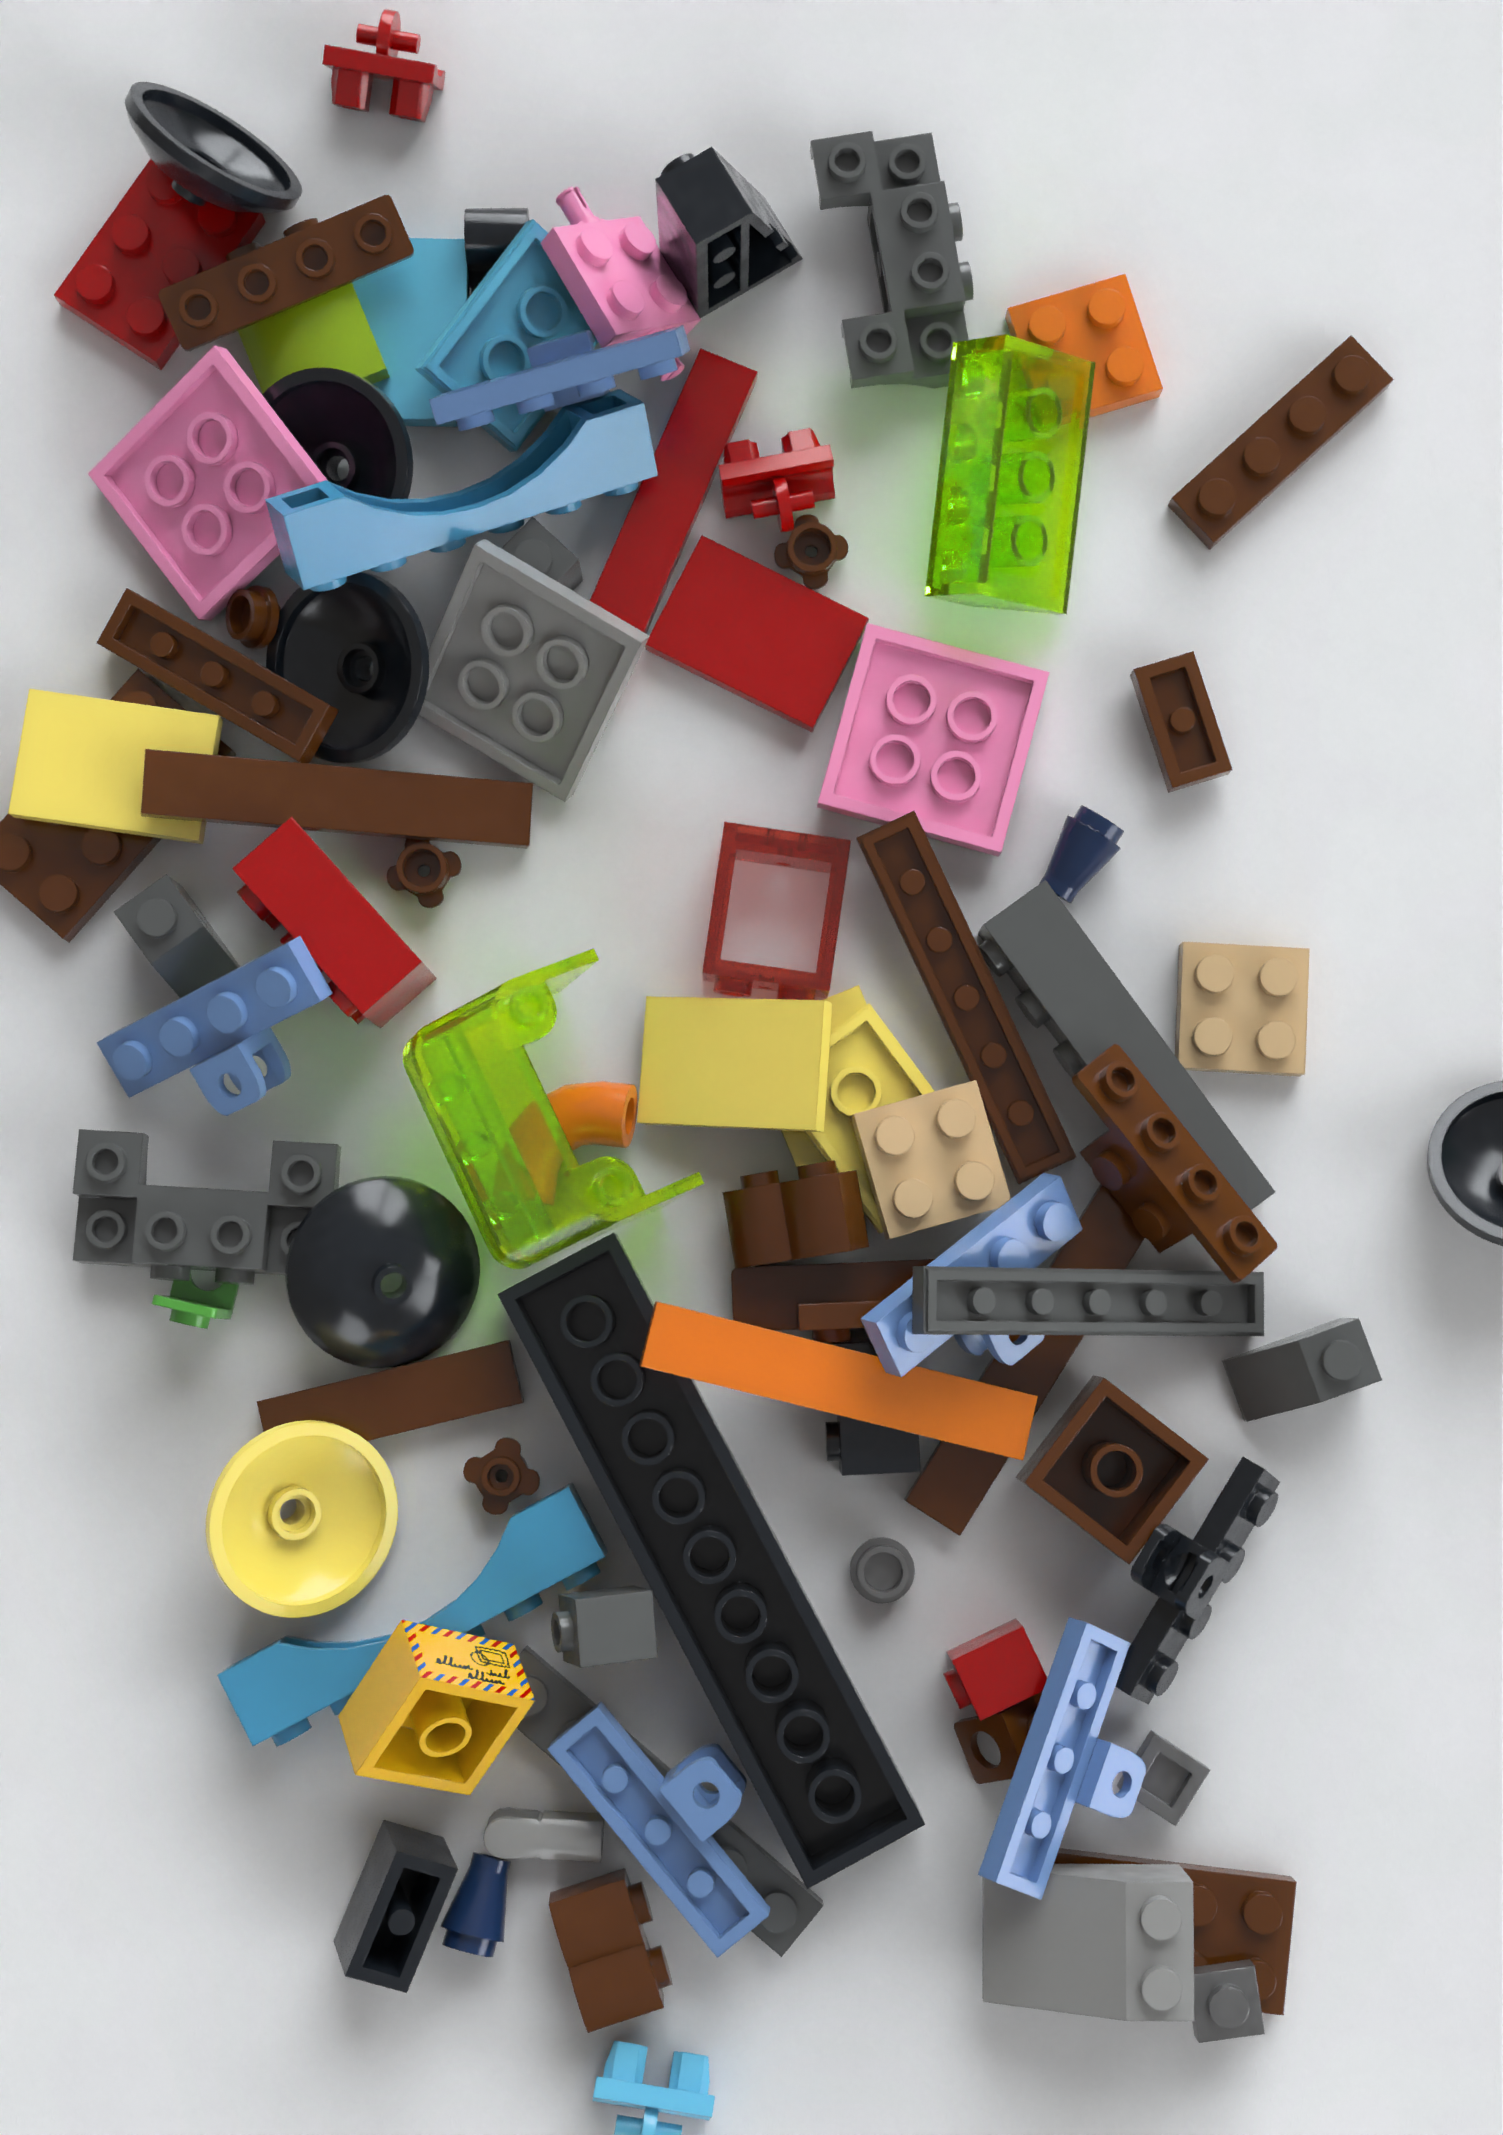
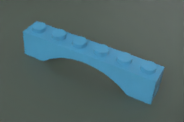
[265,389,658,592]
[217,1482,608,1747]

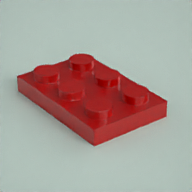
[54,159,266,370]

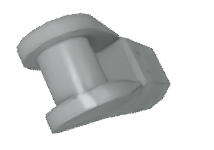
[483,1807,604,1863]

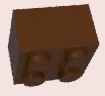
[1016,1375,1209,1565]

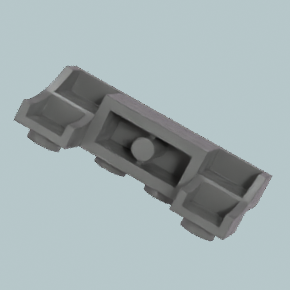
[810,131,974,389]
[73,1129,341,1285]

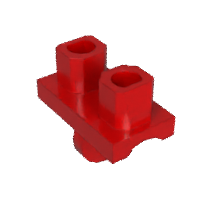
[322,9,446,122]
[718,428,835,533]

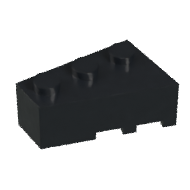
[655,147,803,318]

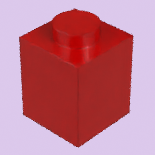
[943,1618,1047,1721]

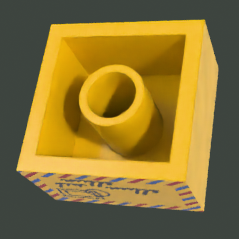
[338,1620,535,1795]

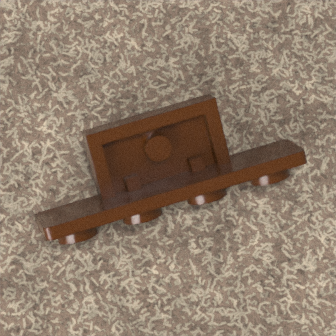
[158,195,414,351]
[1072,1044,1277,1283]
[731,1259,935,1343]

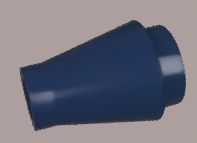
[1039,805,1124,904]
[440,1852,511,1957]

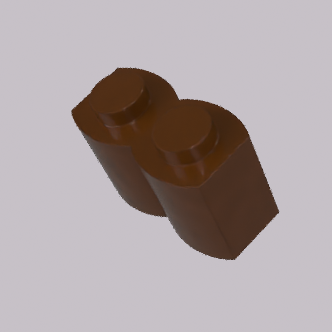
[722,1160,869,1269]
[549,1868,673,2033]

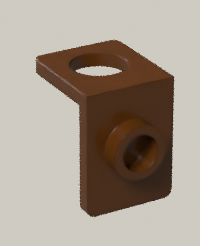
[954,1691,1043,1784]

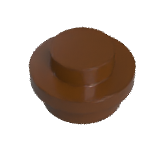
[225,585,281,649]

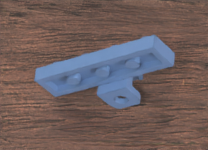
[429,325,690,431]
[97,936,333,1116]
[860,1173,1083,1378]
[978,1617,1146,1900]
[547,1701,770,1958]

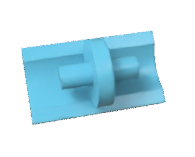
[593,2041,715,2135]

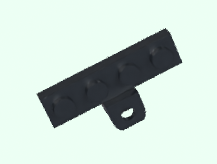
[1115,1457,1280,1705]

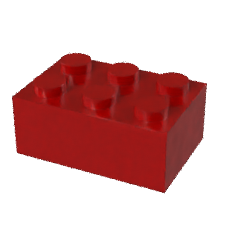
[232,816,437,1028]

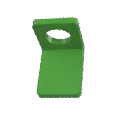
[152,1270,239,1329]

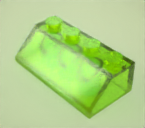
[925,334,1095,615]

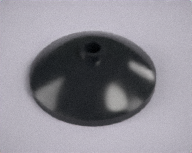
[125,82,302,213]
[262,367,413,499]
[266,572,429,763]
[1427,1081,1503,1246]
[285,1176,480,1368]

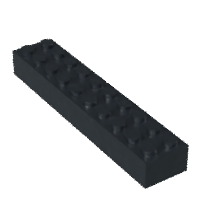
[497,1232,925,1889]

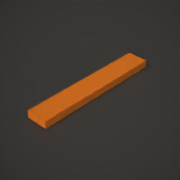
[639,1301,1038,1460]

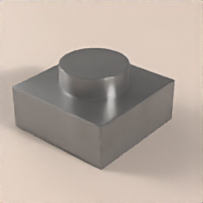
[1117,1730,1210,1826]
[1192,1959,1265,2043]

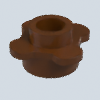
[774,514,848,589]
[387,839,462,908]
[463,1437,540,1515]

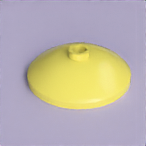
[205,1420,398,1618]

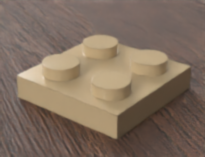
[1175,942,1310,1077]
[850,1080,1011,1240]

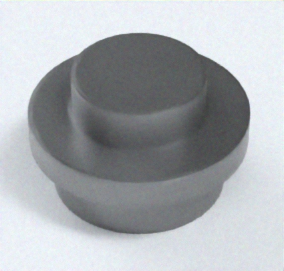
[850,1537,915,1604]

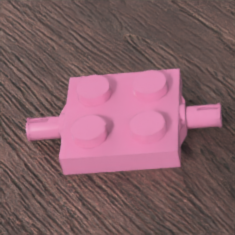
[540,186,701,381]

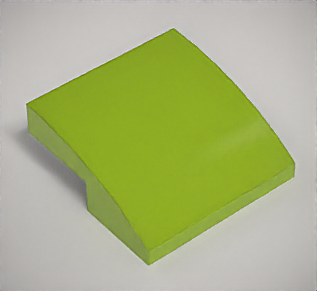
[238,283,390,393]

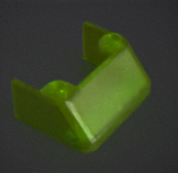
[403,948,704,1269]

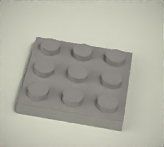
[419,539,650,802]

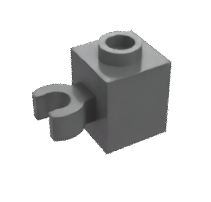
[551,1585,658,1668]

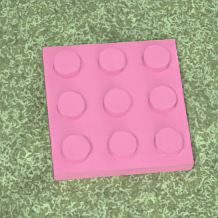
[88,346,328,621]
[817,623,1050,857]

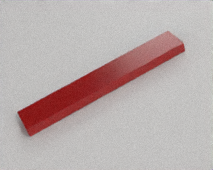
[590,348,758,634]

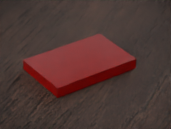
[645,535,869,733]

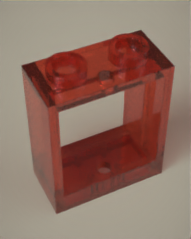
[702,822,851,1000]

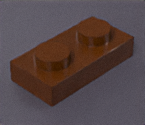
[1130,651,1232,793]

